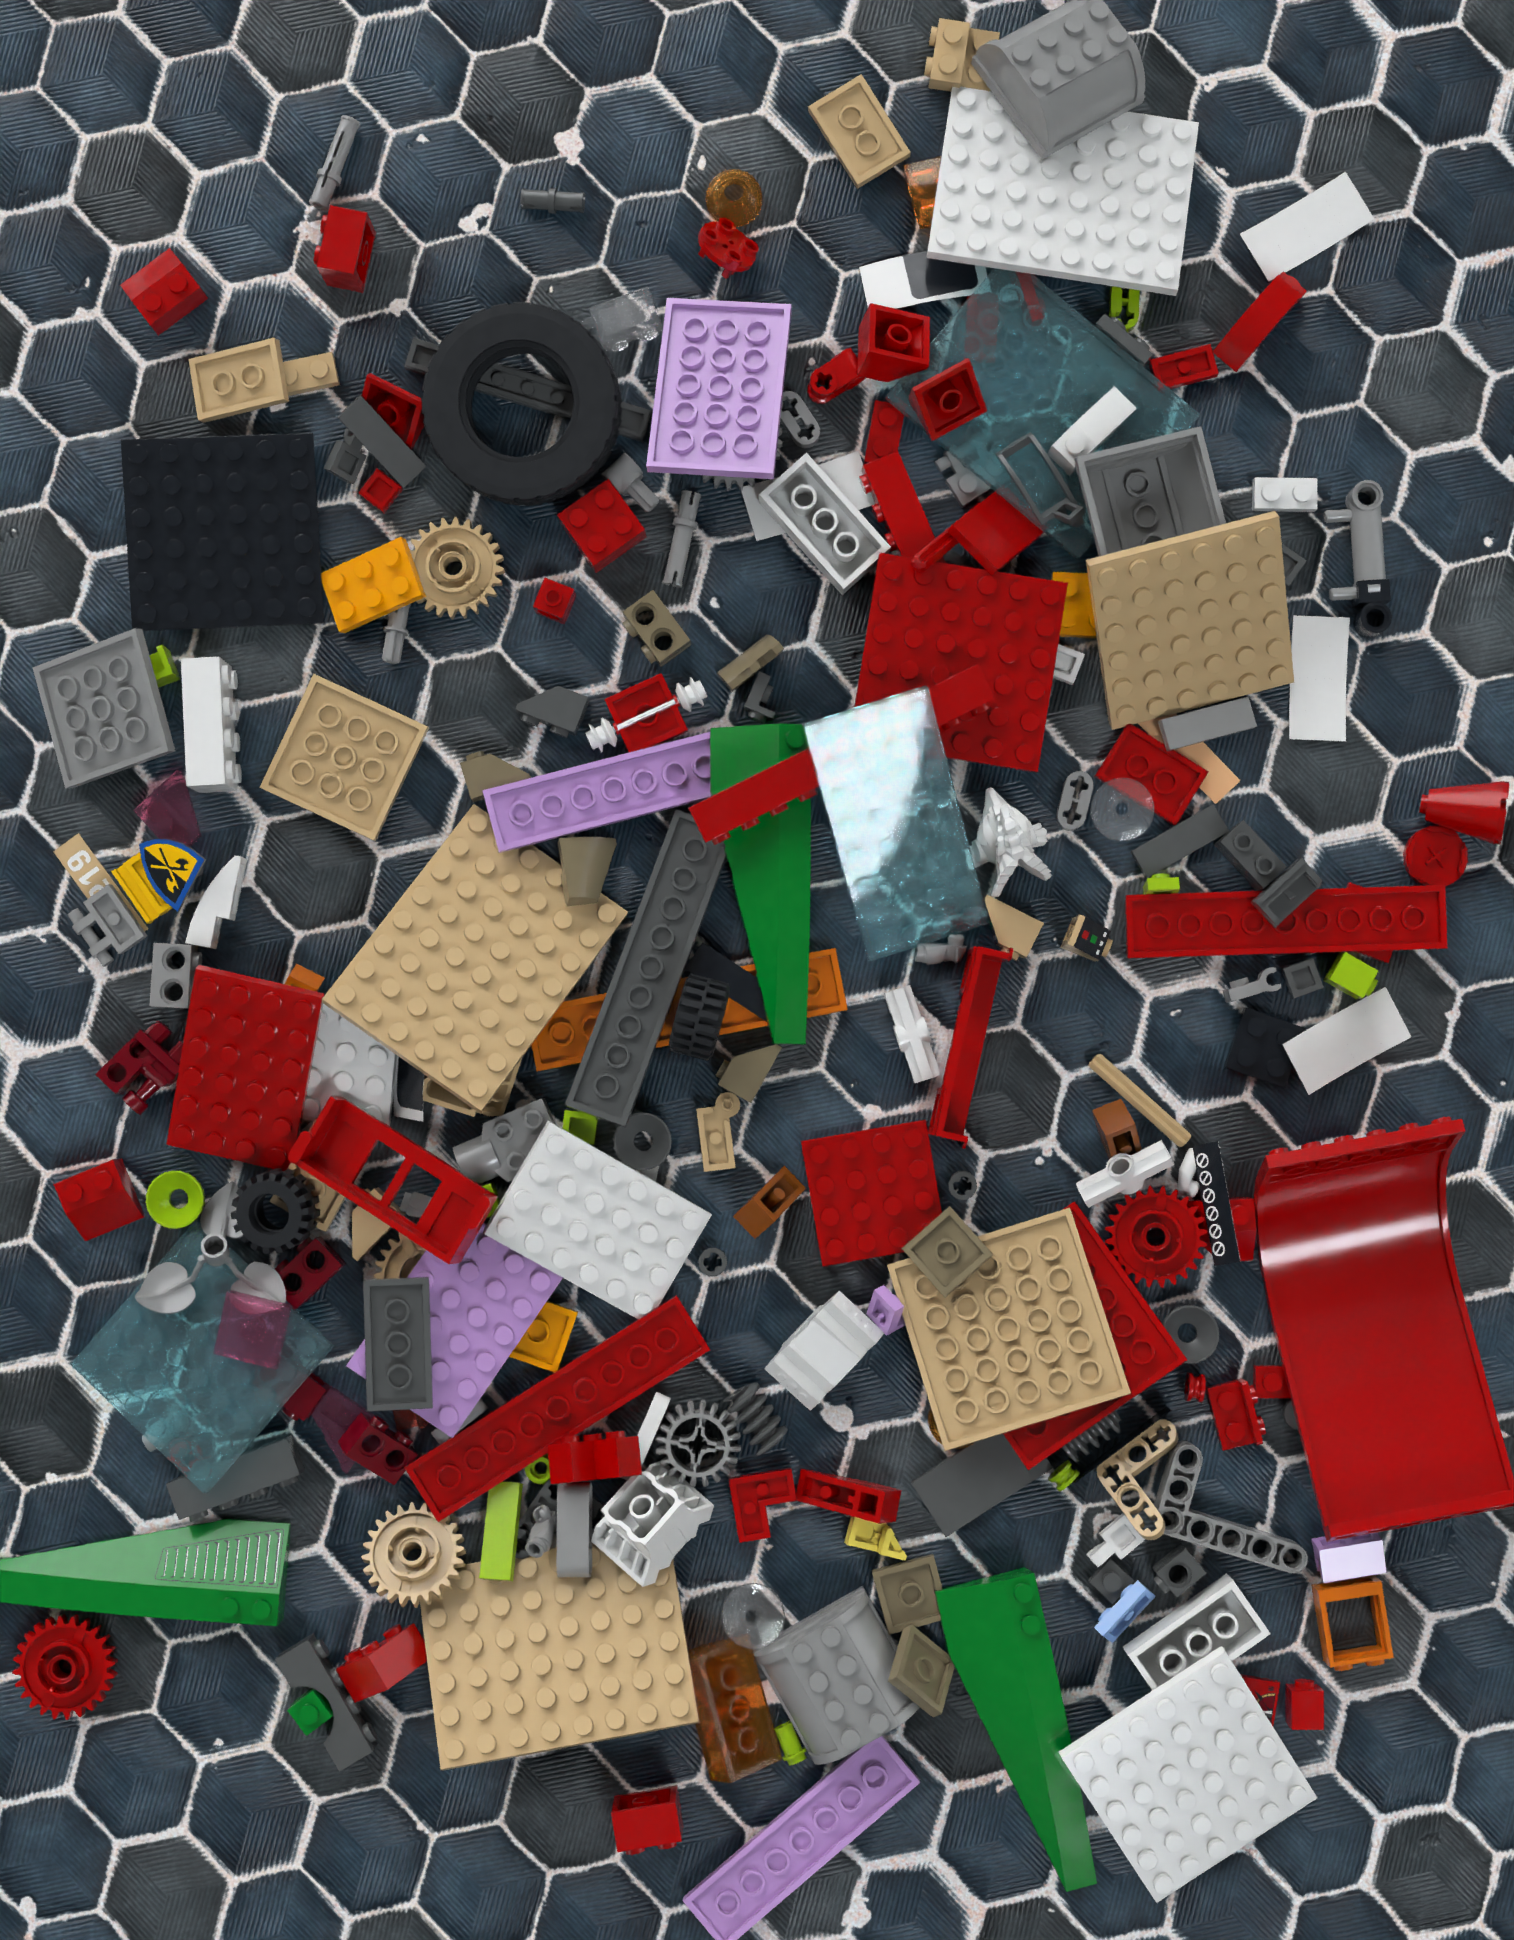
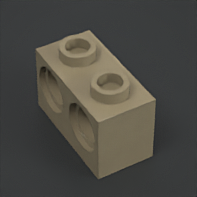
[622,590,691,667]

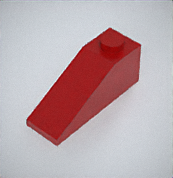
[796,1469,902,1524]

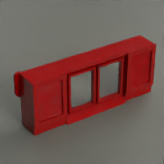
[928,946,1014,1149]
[288,1096,498,1264]

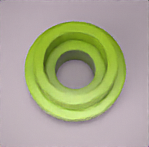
[525,1453,550,1484]

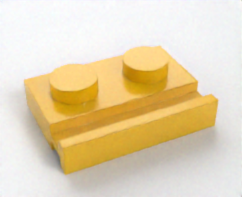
[111,852,187,924]

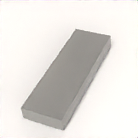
[1158,697,1257,752]

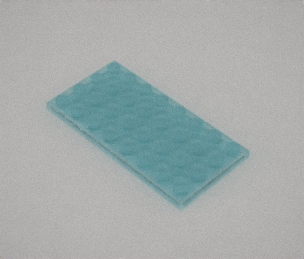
[802,685,989,962]

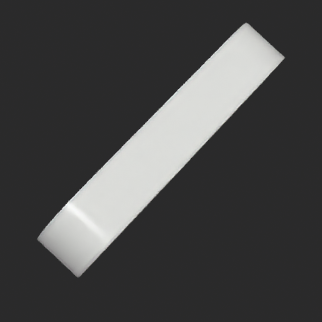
[620,1392,671,1480]

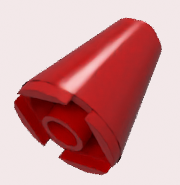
[1419,781,1509,845]

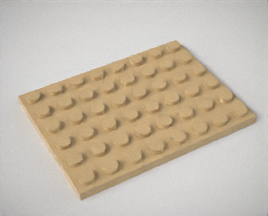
[322,804,628,1114]
[420,1543,700,1771]

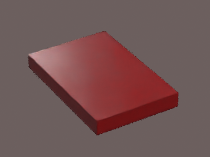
[948,485,1048,576]
[1094,724,1209,826]

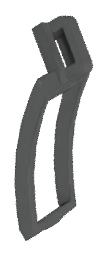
[996,432,1086,528]

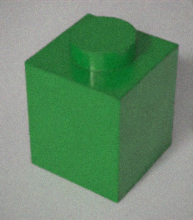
[287,1688,333,1736]

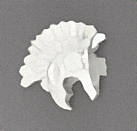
[962,787,1052,897]

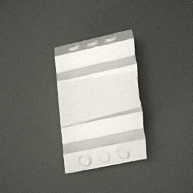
[764,1291,884,1410]
[591,1461,714,1587]

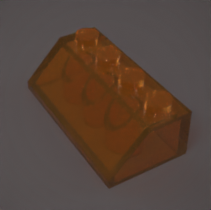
[688,1635,782,1783]

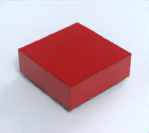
[358,468,403,514]

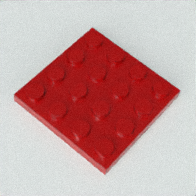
[801,1119,942,1267]

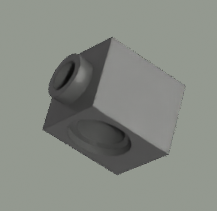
[1152,1543,1206,1598]

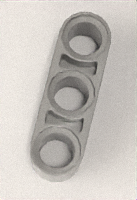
[556,1482,593,1577]

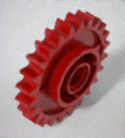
[1105,1185,1208,1288]
[12,1613,118,1720]

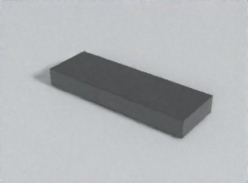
[337,395,426,488]
[1131,804,1229,879]

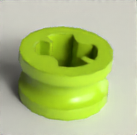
[1048,1460,1080,1492]

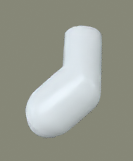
[1177,1148,1200,1197]

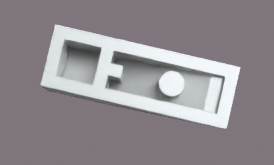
[1048,386,1137,476]

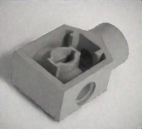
[453,1098,556,1184]

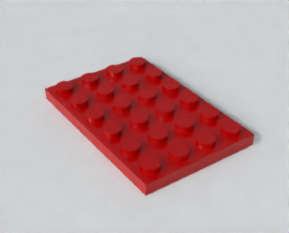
[166,965,325,1171]

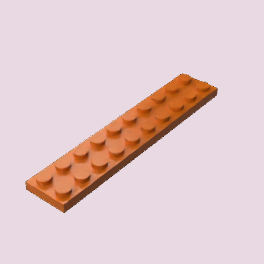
[532,948,848,1072]

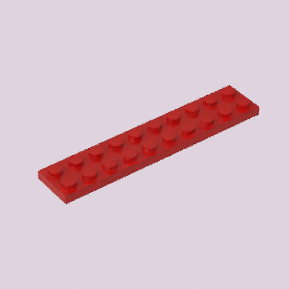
[1125,885,1448,958]
[404,1295,710,1522]

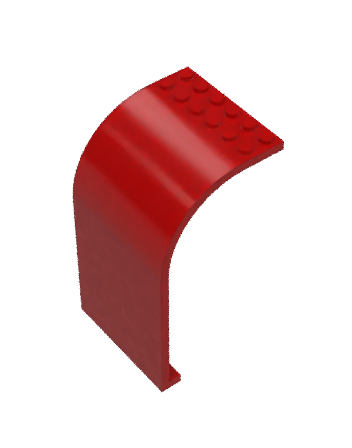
[1254,1117,1514,1542]

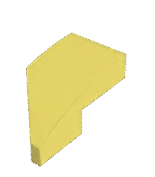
[844,1516,907,1561]

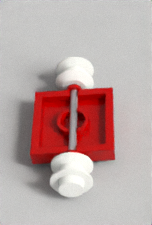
[585,673,707,753]

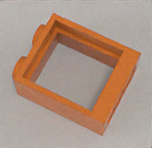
[1311,1575,1394,1671]

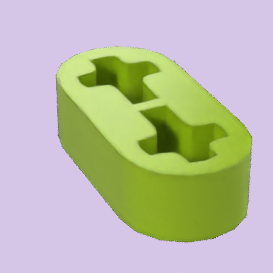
[1109,286,1140,333]

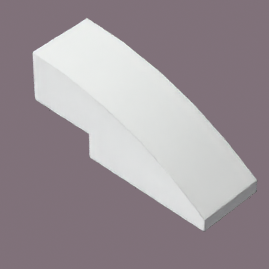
[185,856,247,949]

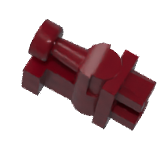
[95,1021,183,1115]

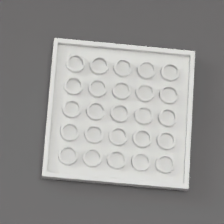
[1059,1646,1317,1903]

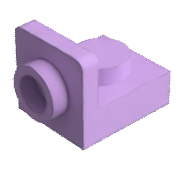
[866,1285,905,1336]

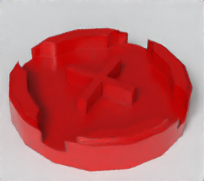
[1403,825,1468,887]

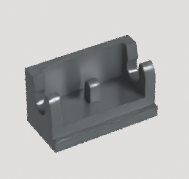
[1250,858,1323,928]

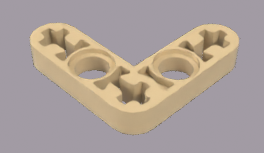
[1097,1419,1179,1540]

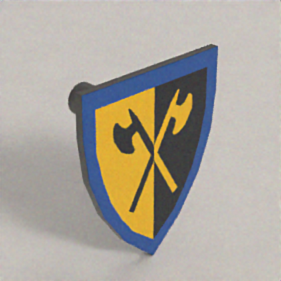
[139,839,206,912]

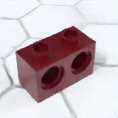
[275,1236,347,1310]
[338,1411,418,1485]

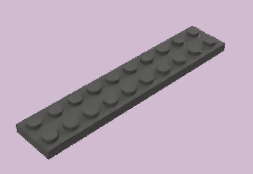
[565,810,726,1128]

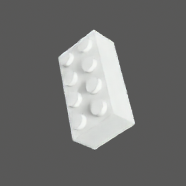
[759,453,891,595]
[181,657,242,793]
[1123,1573,1270,1691]

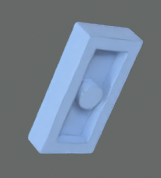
[1094,1580,1156,1643]

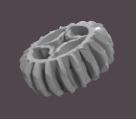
[655,1399,741,1487]

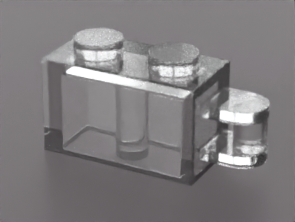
[579,286,663,352]

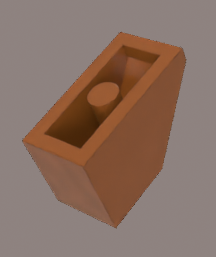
[1092,1099,1142,1159]
[733,1166,806,1239]

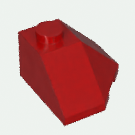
[1187,1197,1257,1261]

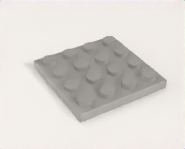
[33,628,175,788]

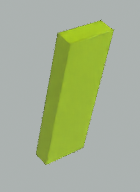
[479,1482,523,1581]

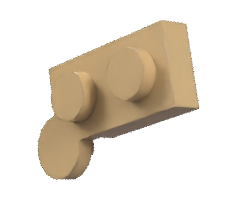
[696,1092,740,1172]

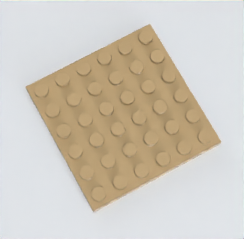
[1086,511,1294,730]
[887,1208,1131,1451]

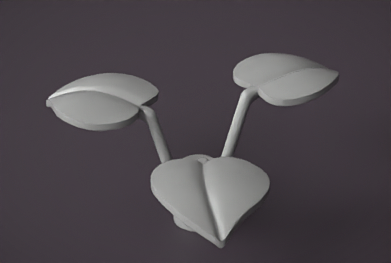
[135,1181,286,1315]

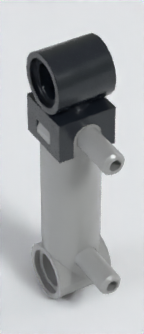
[1324,480,1392,638]

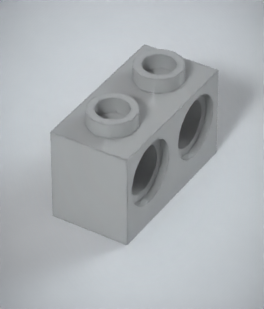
[149,943,202,1009]

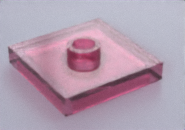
[213,1290,292,1370]

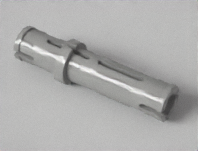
[309,115,360,211]
[662,490,702,588]

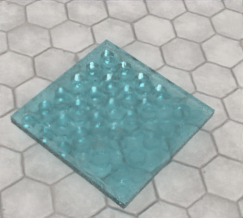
[70,1219,334,1493]

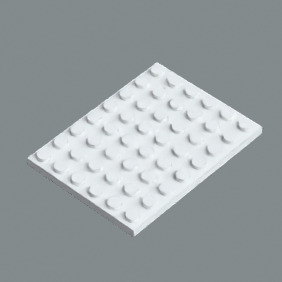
[926,87,1199,296]

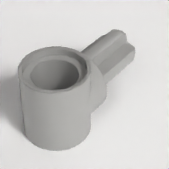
[601,453,659,512]

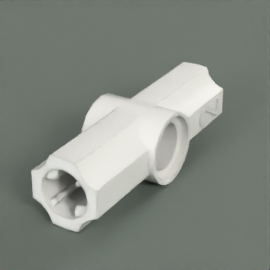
[884,985,940,1083]
[1076,1140,1174,1208]

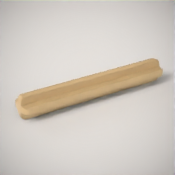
[1089,1054,1191,1147]

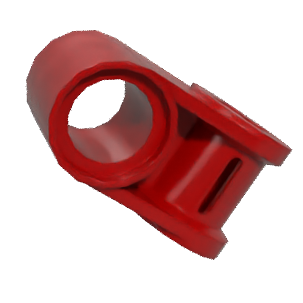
[807,348,866,404]

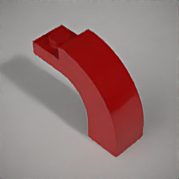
[1213,271,1307,372]

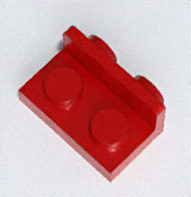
[1205,1378,1266,1451]

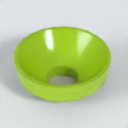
[146,1170,205,1229]

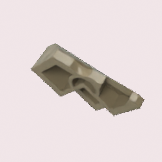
[717,634,784,693]
[558,837,617,906]

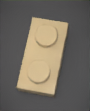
[283,352,340,396]

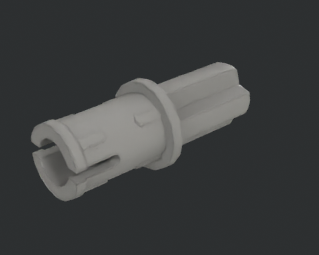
[382,604,411,664]

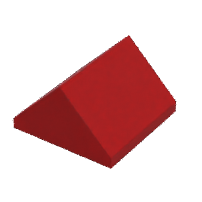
[908,358,987,441]
[361,373,424,450]

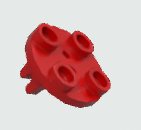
[698,218,759,279]

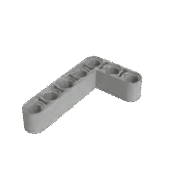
[1152,1441,1308,1573]

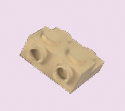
[924,18,1000,92]

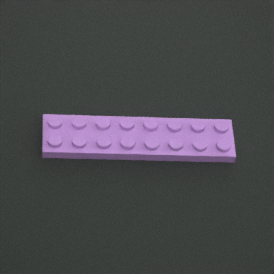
[482,732,711,853]
[683,1735,920,1940]

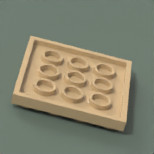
[260,674,429,842]

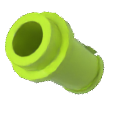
[773,1721,807,1766]

